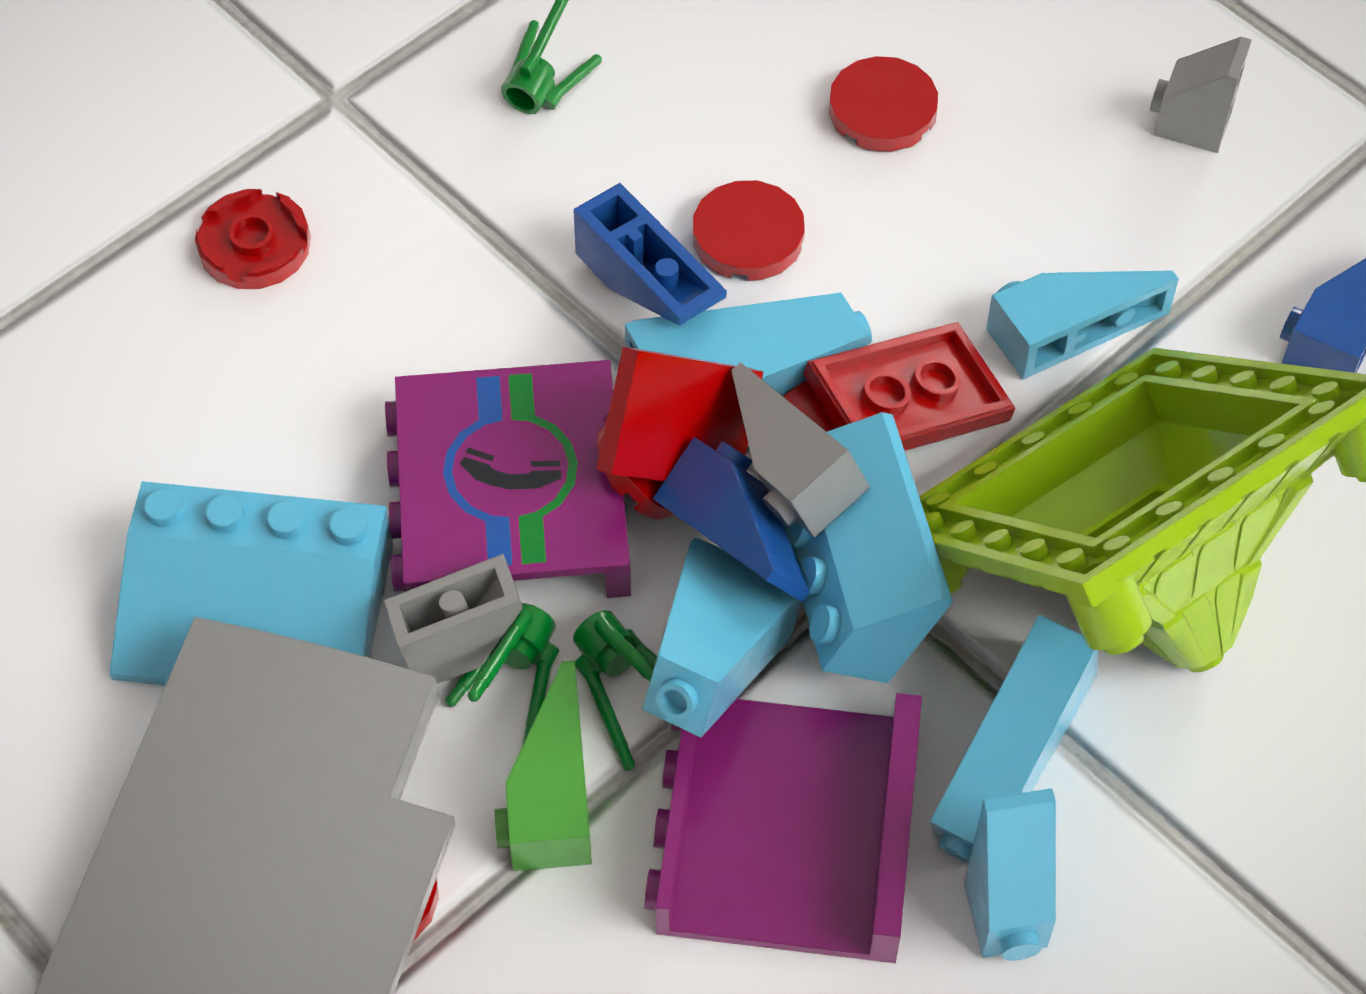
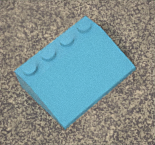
[109,481,393,685]

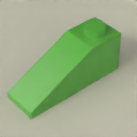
[494,660,592,871]

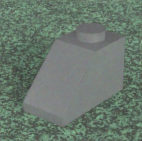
[1150,36,1252,153]
[384,554,523,684]

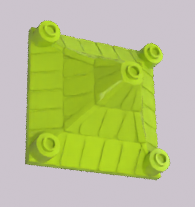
[919,348,1366,672]

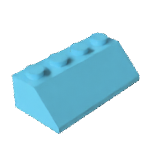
[783,412,953,683]

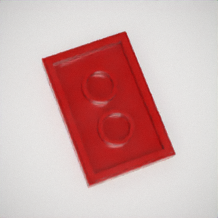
[803,322,1016,451]
[596,346,764,481]

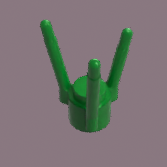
[501,0,602,114]
[445,603,559,744]
[573,610,657,771]

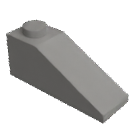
[731,362,870,538]

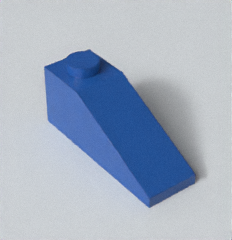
[573,183,727,326]
[1280,258,1366,373]
[653,437,810,603]

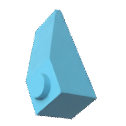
[986,270,1179,379]
[964,788,1056,961]

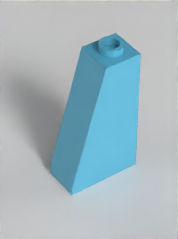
[625,292,872,397]
[642,537,802,737]
[930,614,1098,864]

